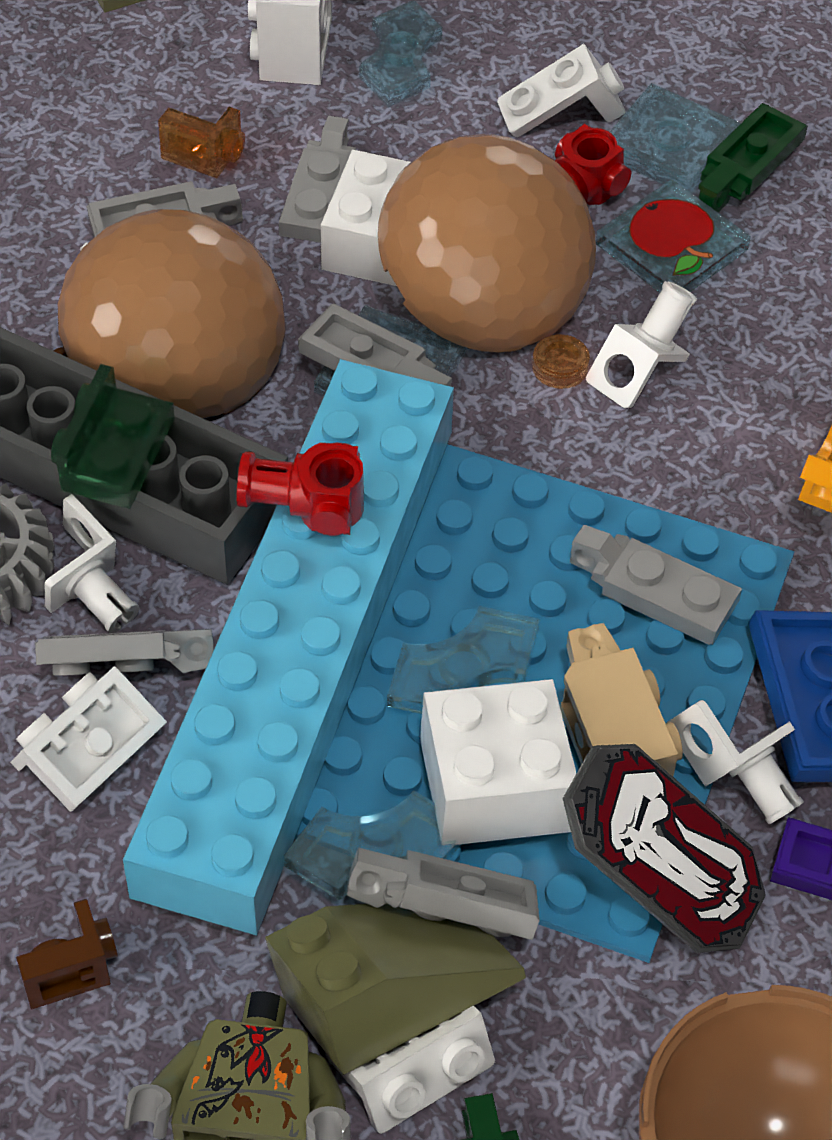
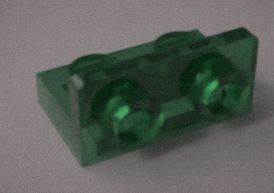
[51,364,175,509]

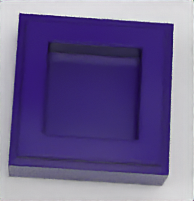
[770,817,832,900]

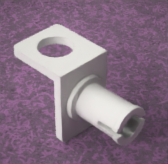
[586,281,697,408]
[45,494,140,633]
[667,700,804,824]

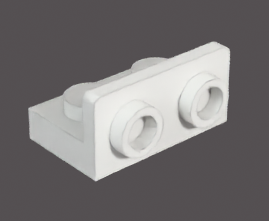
[10,666,167,812]
[326,1006,495,1134]

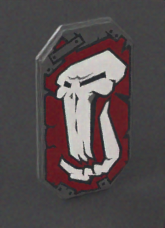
[562,744,766,953]

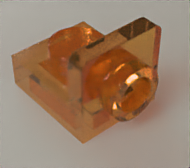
[158,107,245,179]

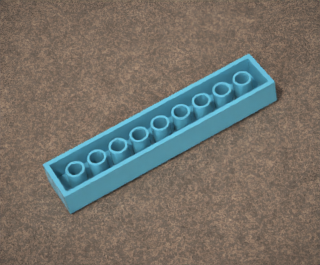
[123,359,454,936]

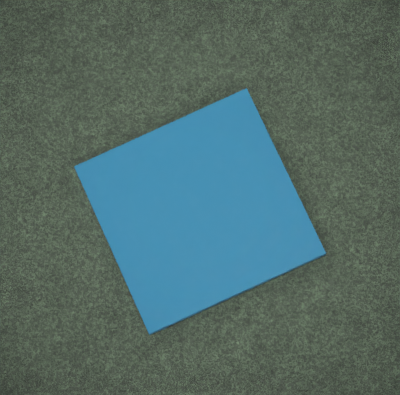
[295,444,795,963]

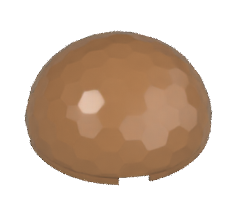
[378,134,596,352]
[57,209,286,418]
[639,985,832,1140]

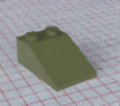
[265,903,526,1075]

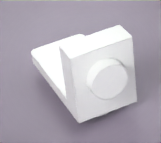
[497,44,626,137]

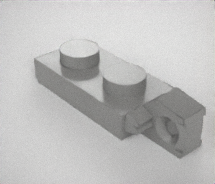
[279,116,356,243]
[86,181,243,238]
[298,303,452,387]
[570,525,742,645]
[35,629,214,675]
[347,848,540,940]

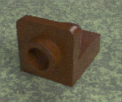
[16,899,118,1010]

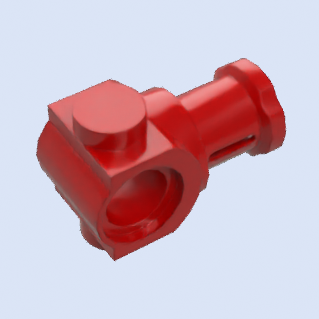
[555,123,632,205]
[236,442,364,536]

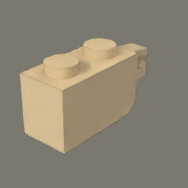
[560,623,683,776]

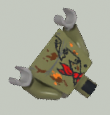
[123,991,351,1140]

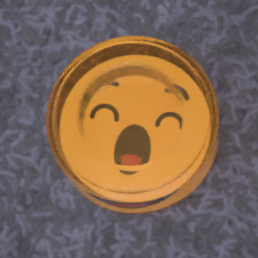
[532,334,590,389]

